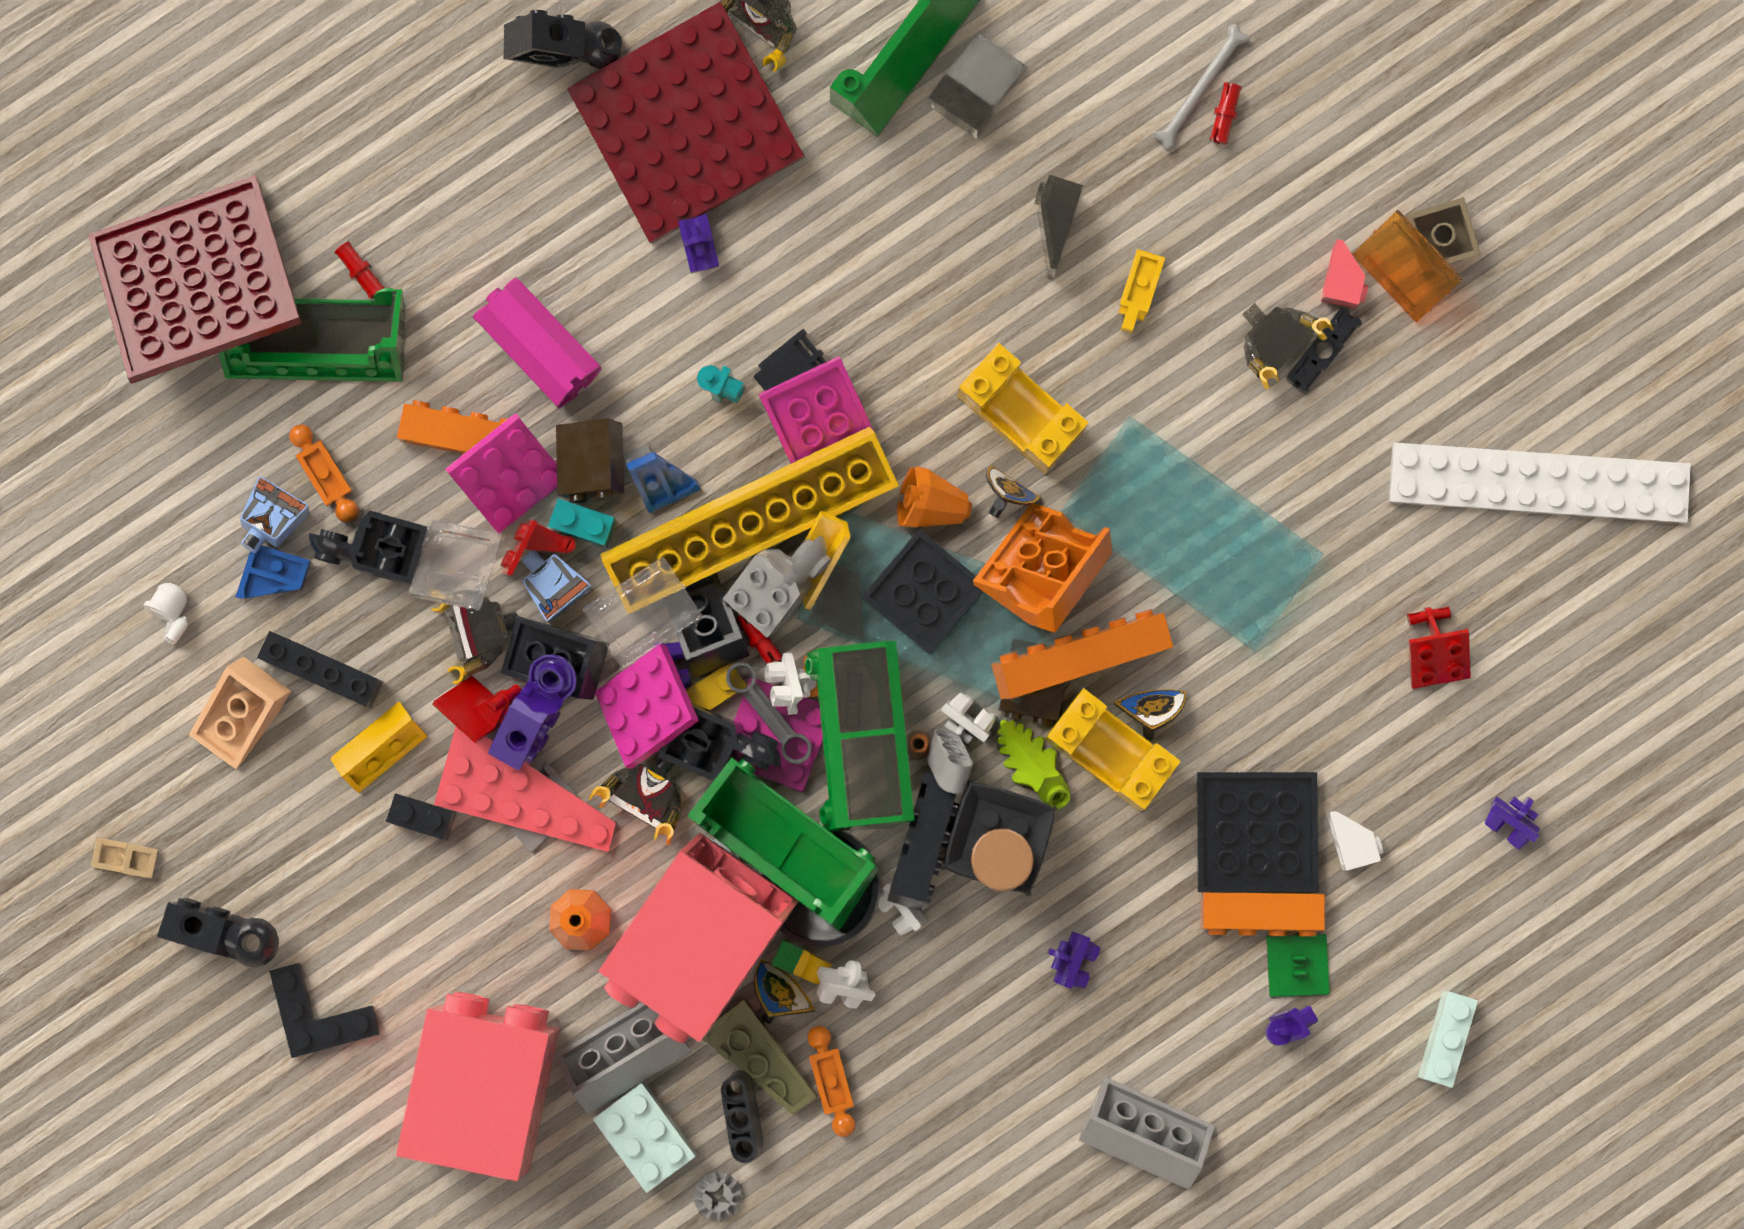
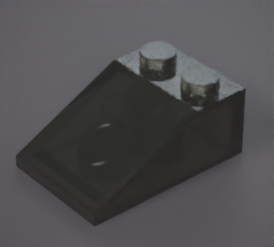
[928,33,1027,138]
[1034,174,1083,280]

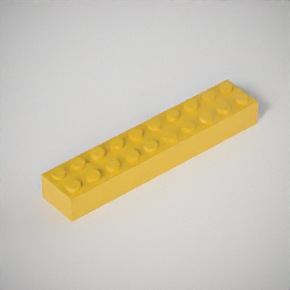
[600,427,899,614]

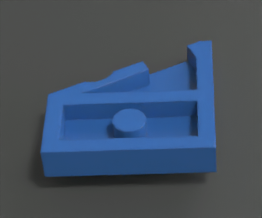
[626,452,701,513]
[235,545,312,599]

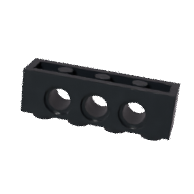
[257,631,384,708]

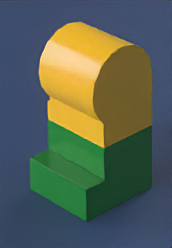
[771,939,832,985]

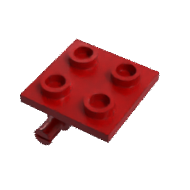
[500,520,576,576]
[1407,606,1471,689]
[432,676,522,743]

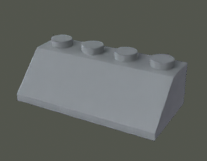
[555,1002,691,1115]
[1079,1077,1215,1190]

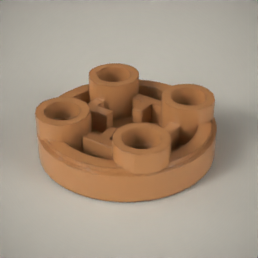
[971,829,1033,892]

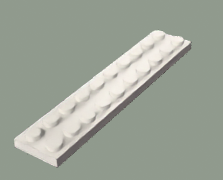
[1389,442,1691,524]

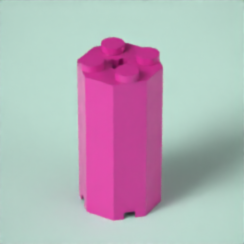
[473,277,602,409]

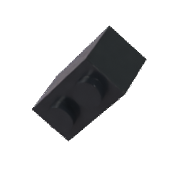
[386,793,456,840]

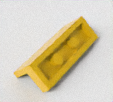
[803,511,850,610]
[331,702,428,794]

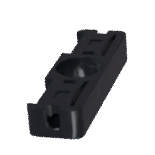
[1286,307,1362,394]

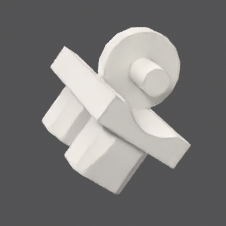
[764,653,816,714]
[941,691,997,744]
[878,880,928,935]
[816,960,875,1009]

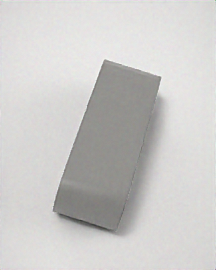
[927,729,973,794]

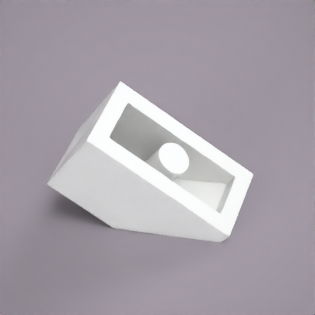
[1326,811,1383,871]

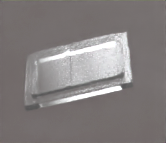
[409,520,503,610]
[582,557,703,668]

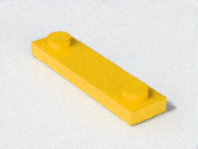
[686,663,747,710]

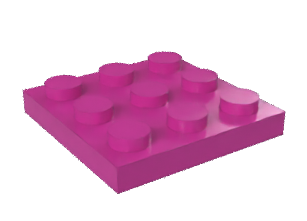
[758,356,874,464]
[445,413,557,534]
[595,644,699,769]
[734,677,823,792]

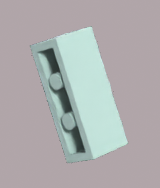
[1418,990,1478,1088]

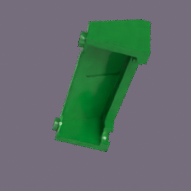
[829,0,981,138]
[688,758,879,931]

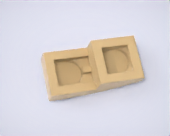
[90,837,158,879]

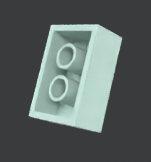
[593,1081,697,1193]

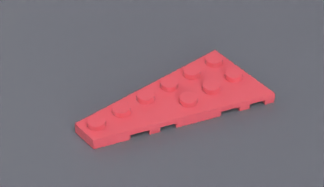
[434,726,616,852]

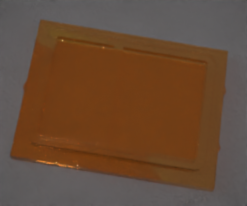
[1352,210,1463,323]

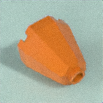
[896,466,972,528]
[549,889,611,951]

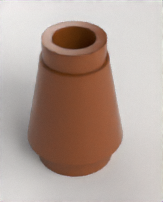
[906,730,932,760]

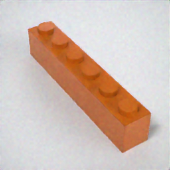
[991,609,1173,699]

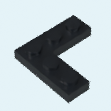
[269,963,380,1058]

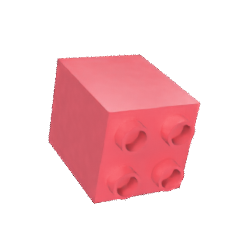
[598,833,799,1043]
[396,991,560,1181]

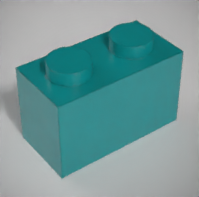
[548,498,617,549]

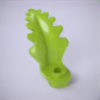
[997,720,1070,810]

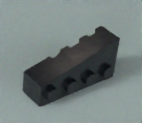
[887,772,959,911]

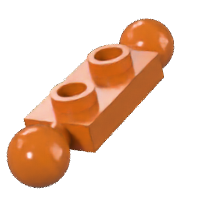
[289,424,359,523]
[807,1025,856,1137]

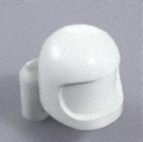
[143,583,188,645]

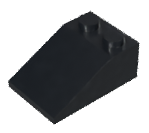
[663,572,750,678]
[501,616,610,700]

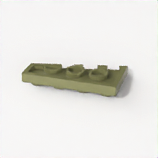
[702,998,818,1114]

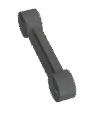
[726,662,812,764]

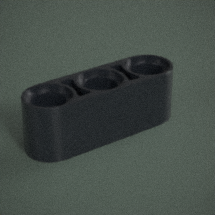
[721,1071,763,1163]

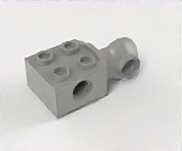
[723,535,831,638]

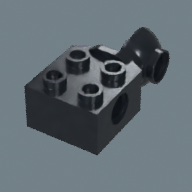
[503,10,622,69]
[309,511,431,587]
[657,702,781,780]
[157,898,279,968]

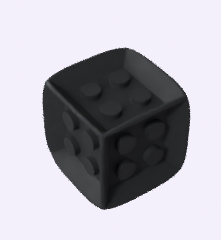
[941,780,1057,896]

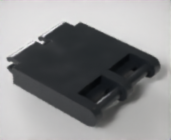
[753,329,827,391]

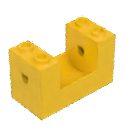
[957,343,1089,475]
[1044,688,1181,811]

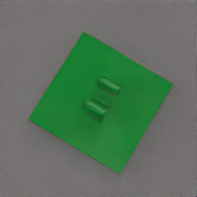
[1266,934,1330,997]

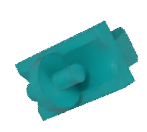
[697,365,745,404]

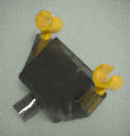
[1242,303,1334,389]

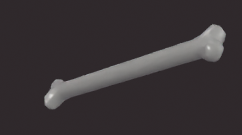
[1153,24,1250,150]

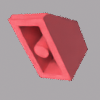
[1320,239,1368,309]

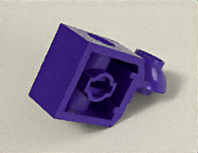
[488,655,577,771]

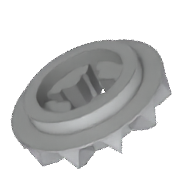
[694,1172,742,1221]

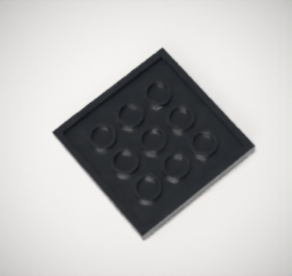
[1196,772,1318,892]

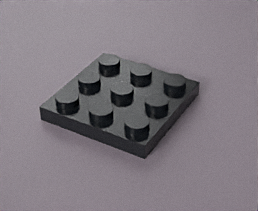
[861,529,984,656]

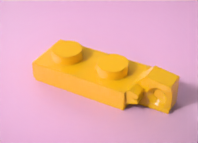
[1118,249,1165,334]

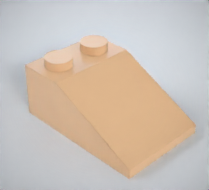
[189,656,291,769]

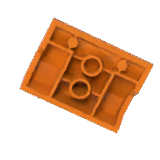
[973,503,1112,633]

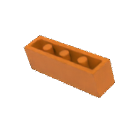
[397,400,507,454]
[1201,892,1325,936]

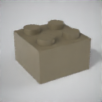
[1404,197,1481,273]

